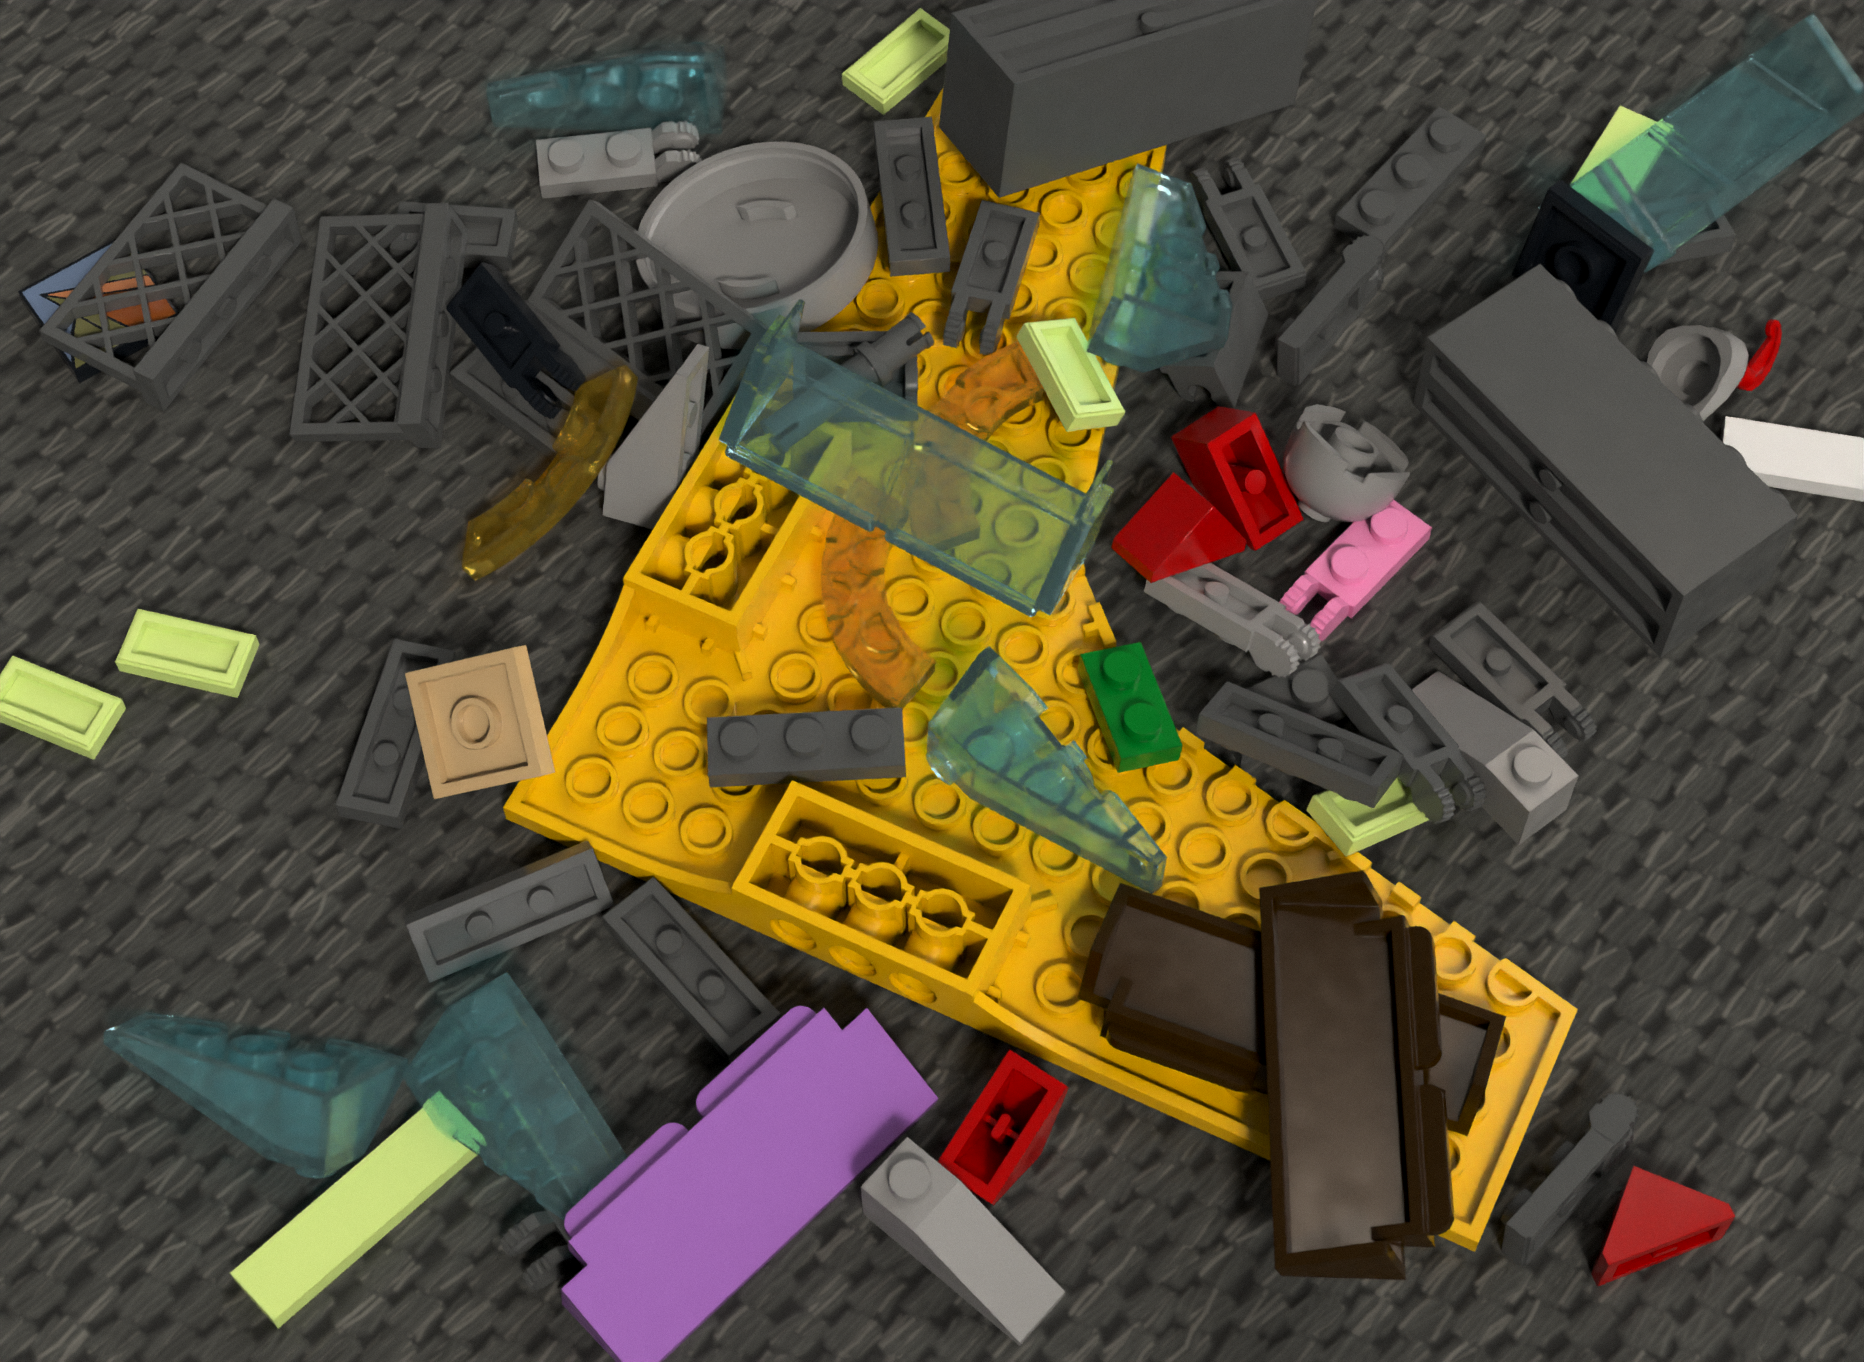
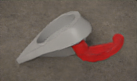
[1647,319,1782,422]

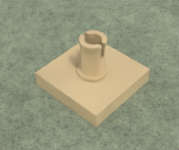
[405,645,555,799]

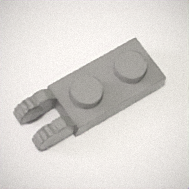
[536,121,702,199]
[1144,563,1321,678]

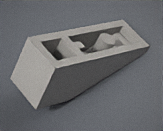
[597,344,709,530]
[1412,671,1578,845]
[861,1137,1065,1346]

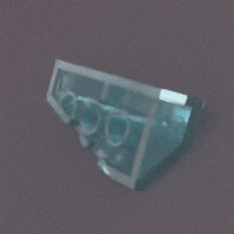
[402,972,628,1221]

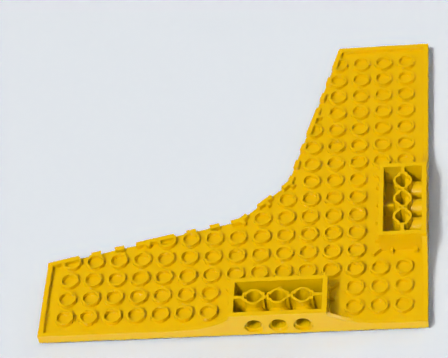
[503,88,1578,1252]

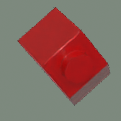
[1171,406,1304,551]

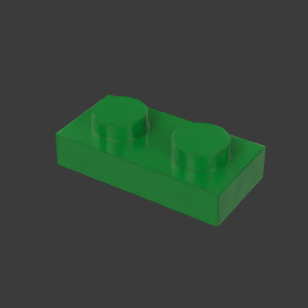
[1077,642,1183,773]

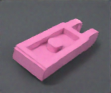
[1279,500,1432,643]

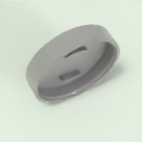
[635,142,878,349]

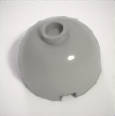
[1282,404,1410,522]

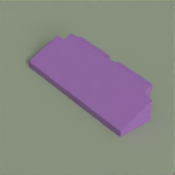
[561,1006,939,1362]

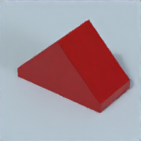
[1111,472,1247,583]
[937,1049,1069,1205]
[1591,1166,1735,1287]

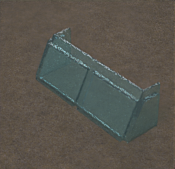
[1539,12,1864,273]
[718,299,1115,617]

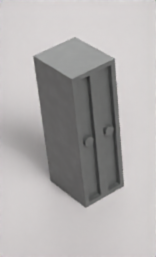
[939,0,1317,198]
[1413,264,1798,658]

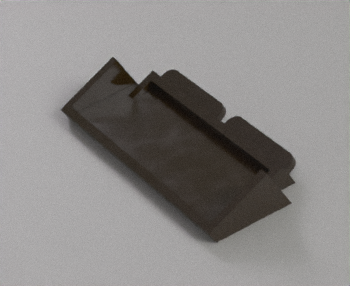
[1259,870,1454,1280]
[1077,883,1506,1136]

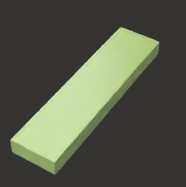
[230,1090,490,1329]

